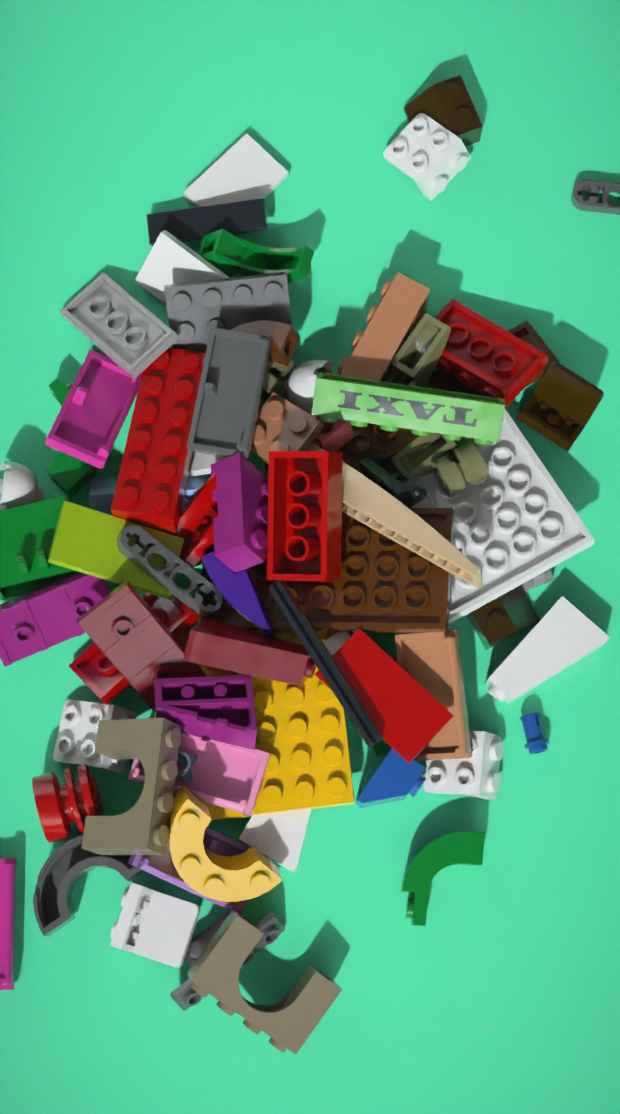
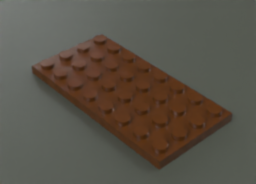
[197,508,455,633]

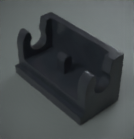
[358,451,428,508]

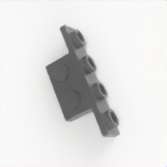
[170,910,285,1011]

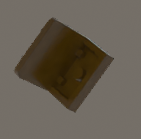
[516,362,604,452]

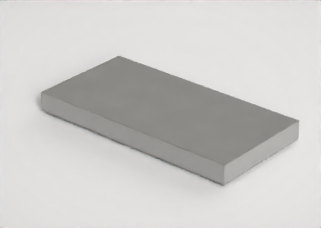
[59,272,179,379]

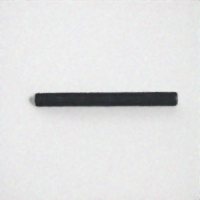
[269,580,383,747]

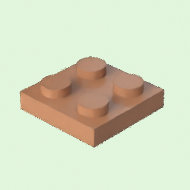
[250,392,324,463]

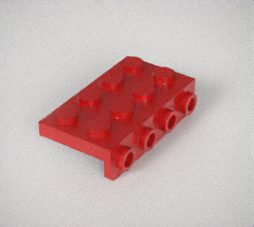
[408,299,548,408]

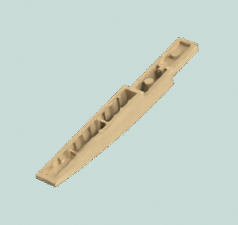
[306,443,483,589]

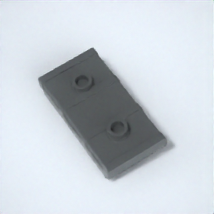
[187,327,273,460]

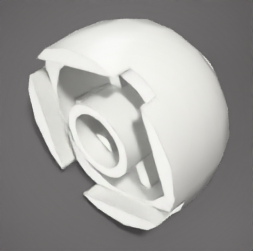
[284,360,337,416]
[0,460,43,510]

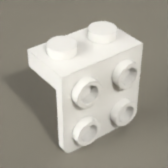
[383,113,471,201]
[53,700,137,774]
[424,731,504,800]
[110,882,200,968]

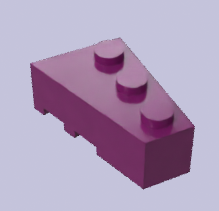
[211,452,268,573]
[154,675,257,750]

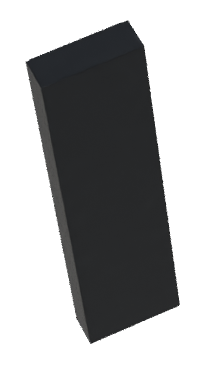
[147,198,268,246]

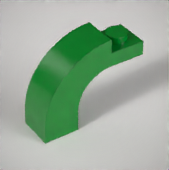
[401,831,485,926]

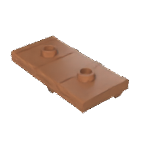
[395,629,473,761]

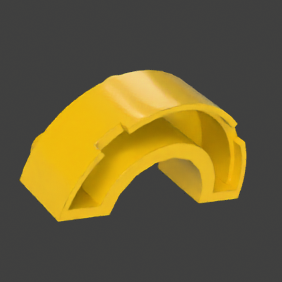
[167,786,282,902]

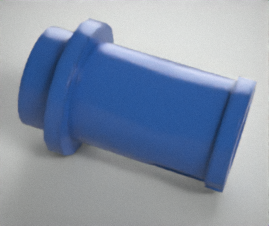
[520,712,550,754]

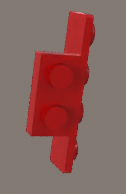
[168,474,218,568]

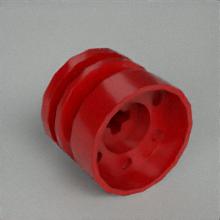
[32,763,103,843]

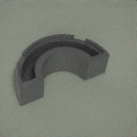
[33,835,144,936]

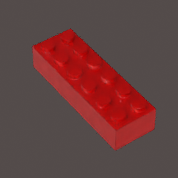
[111,348,206,534]

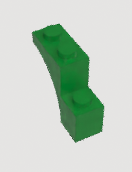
[198,229,314,283]
[46,378,97,498]

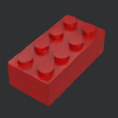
[267,451,343,582]

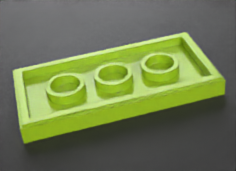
[47,501,184,599]

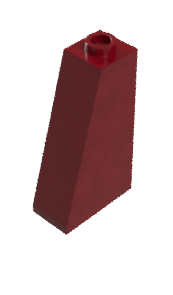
[183,617,316,686]

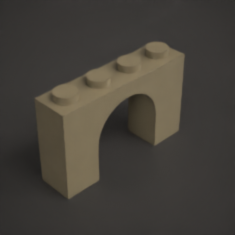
[82,718,182,855]
[187,909,342,1054]

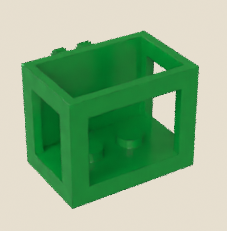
[0,495,78,601]

